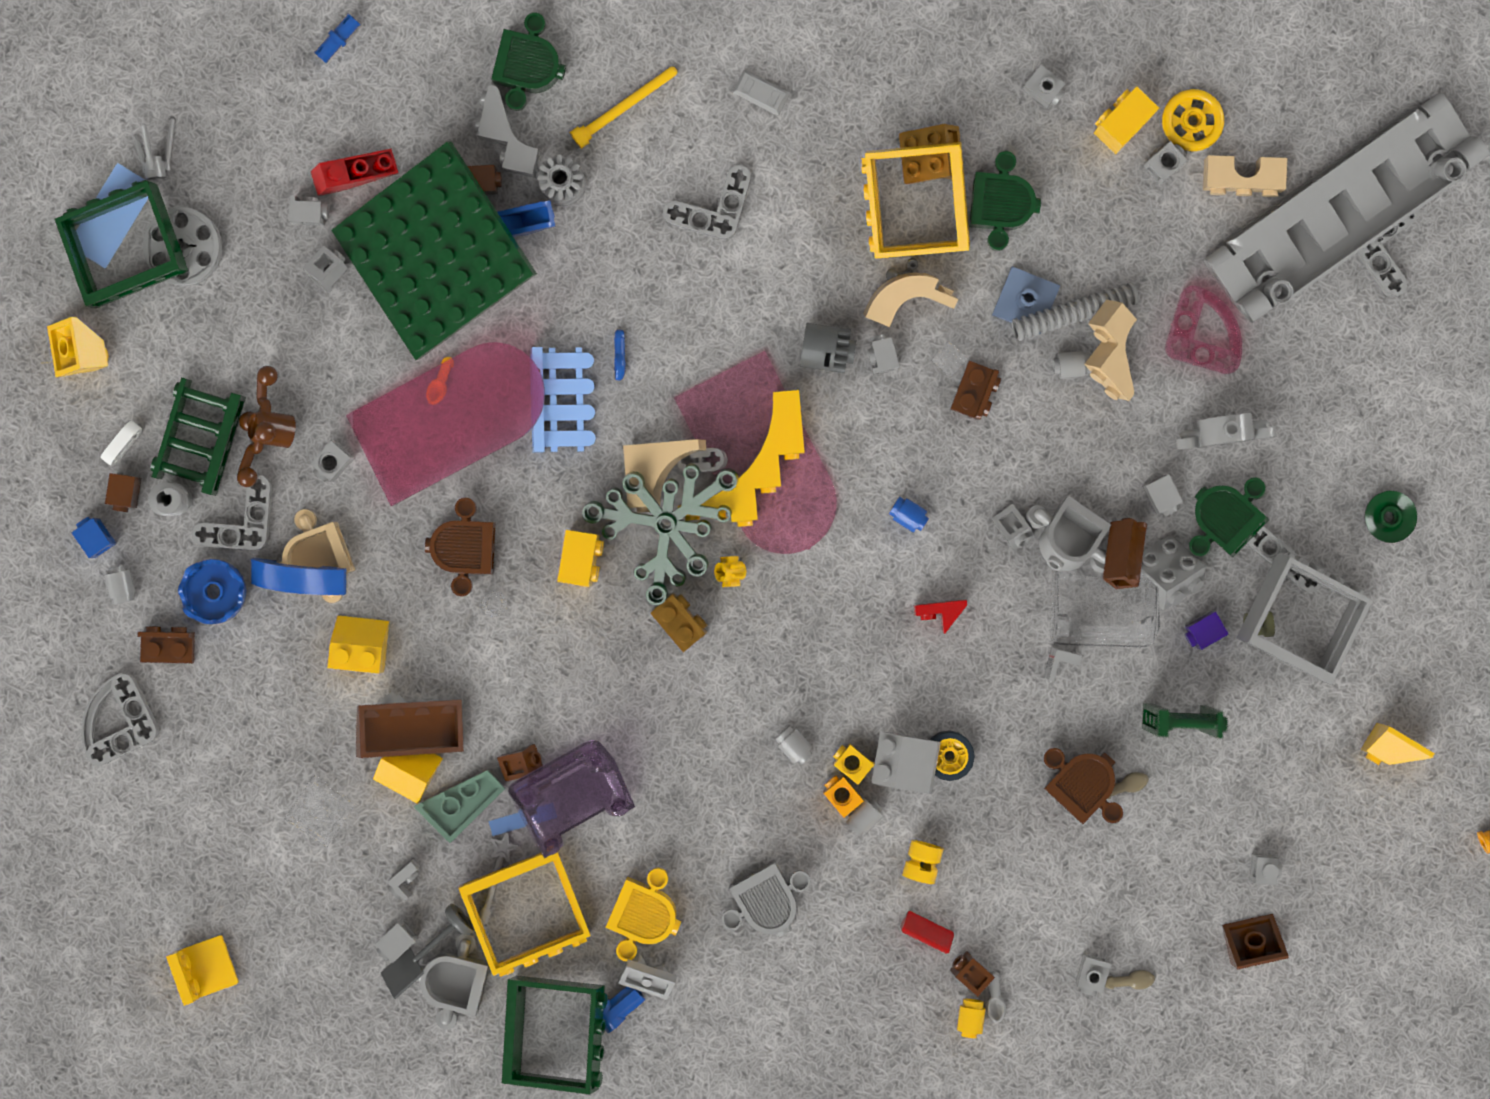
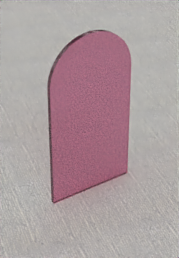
[346,342,545,506]
[674,351,837,554]

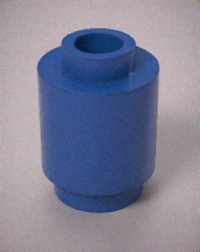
[889,497,929,533]

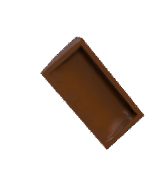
[356,699,464,758]

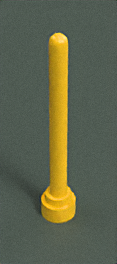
[569,66,677,149]

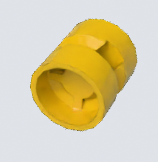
[902,840,944,885]

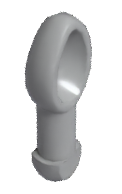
[987,971,1006,1023]

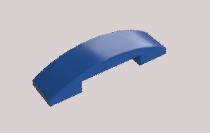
[251,558,346,595]

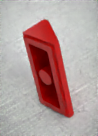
[900,911,954,954]

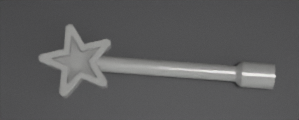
[479,832,519,924]

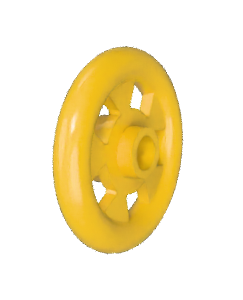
[1162,89,1224,151]

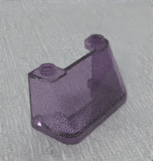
[508,740,635,859]

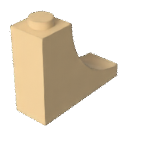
[623,439,706,513]

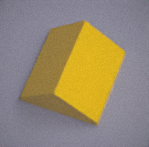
[373,754,443,804]

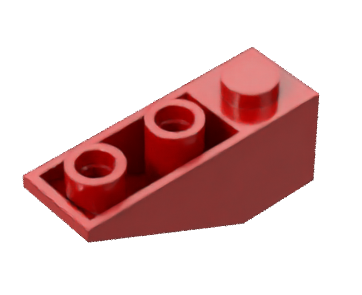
[310,149,399,196]

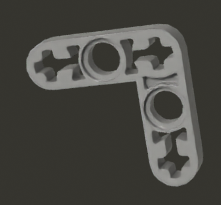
[663,165,751,240]
[1356,209,1420,297]
[191,475,272,550]

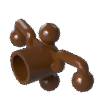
[237,366,296,487]

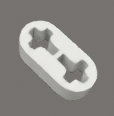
[101,420,143,467]

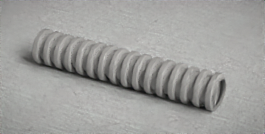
[1012,282,1139,341]

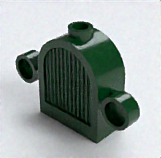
[491,12,566,111]
[969,151,1041,251]
[1189,477,1269,558]

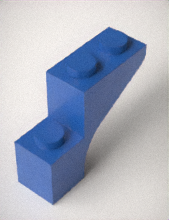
[497,200,555,237]

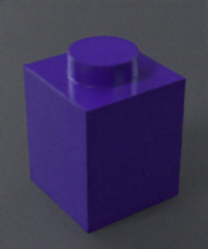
[1184,611,1229,650]

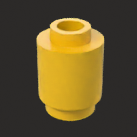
[957,998,986,1038]

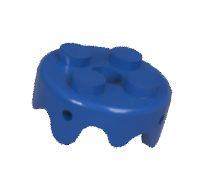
[178,559,246,624]

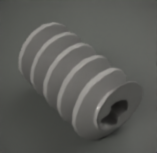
[148,482,193,516]

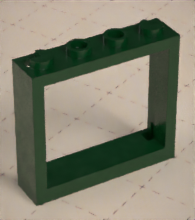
[54,180,188,309]
[501,976,607,1095]

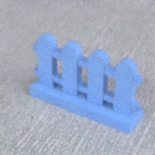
[530,347,596,453]

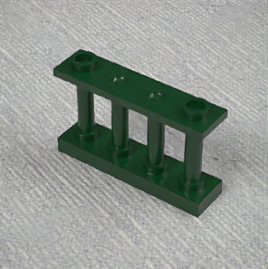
[150,377,246,496]
[1142,703,1228,739]

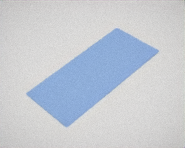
[76,163,148,268]

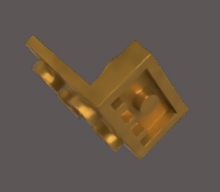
[899,124,961,185]
[650,593,708,653]

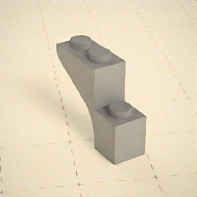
[474,84,540,178]

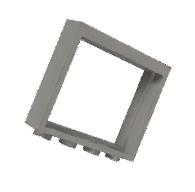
[1236,552,1373,685]

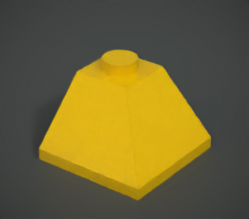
[47,317,109,377]
[1361,723,1435,765]

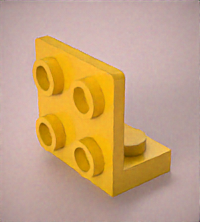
[166,935,239,1006]

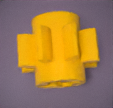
[714,556,747,587]

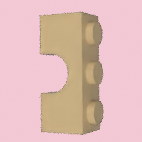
[1203,155,1287,197]

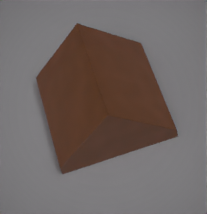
[1222,914,1289,970]

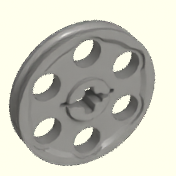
[143,207,222,286]

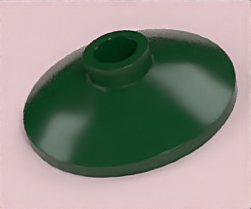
[1364,491,1417,543]

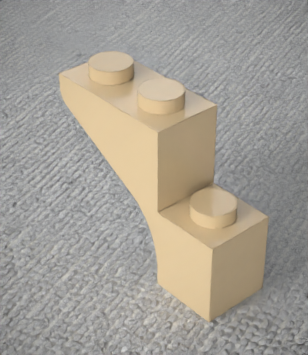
[1084,300,1137,401]

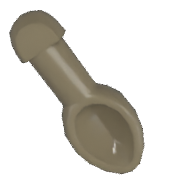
[1108,772,1148,799]
[1105,970,1155,990]

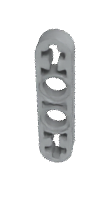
[1246,526,1321,592]

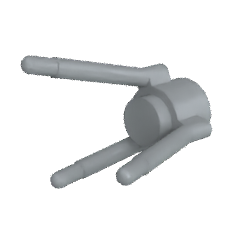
[133,118,175,179]

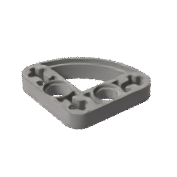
[81,673,159,766]

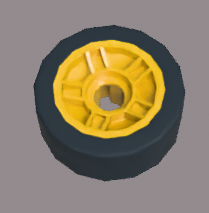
[930,730,975,781]

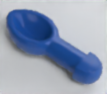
[614,329,626,381]

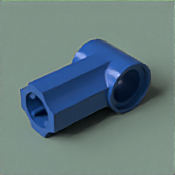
[603,986,646,1033]

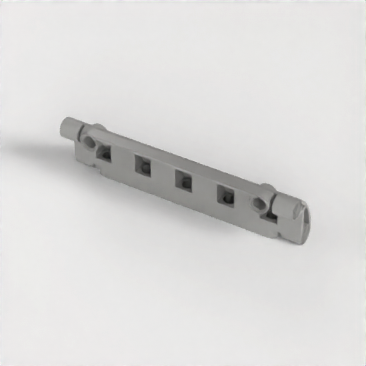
[1203,93,1490,323]

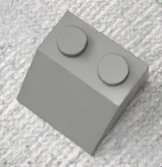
[872,732,940,794]

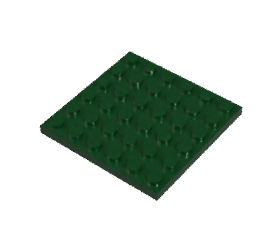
[331,141,537,361]

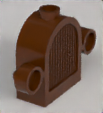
[425,497,496,597]
[1044,748,1123,825]

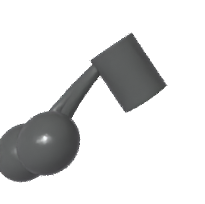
[886,258,918,280]

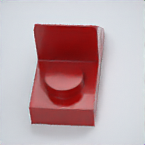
[913,599,967,634]

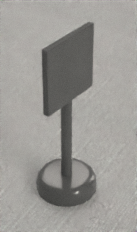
[381,903,475,999]

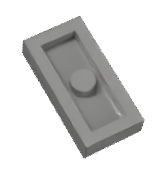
[618,952,677,1000]

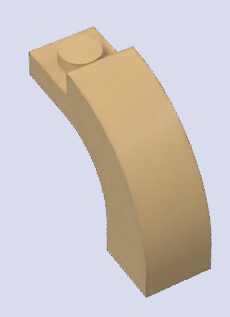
[863,272,958,327]

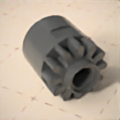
[800,323,856,373]

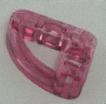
[1165,285,1242,375]

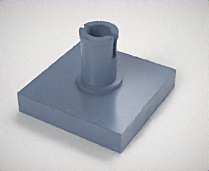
[992,266,1060,335]

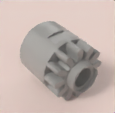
[537,155,586,206]

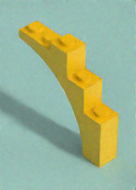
[678,390,805,527]

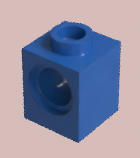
[71,517,117,558]

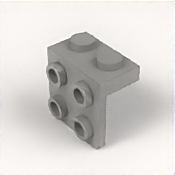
[1141,536,1206,611]

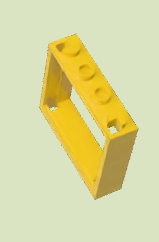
[861,142,970,259]
[458,847,591,977]

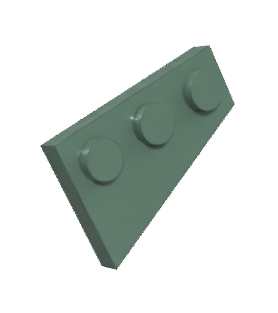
[414,770,506,843]

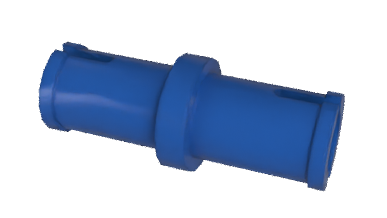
[314,13,361,63]

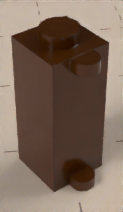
[1103,518,1147,589]

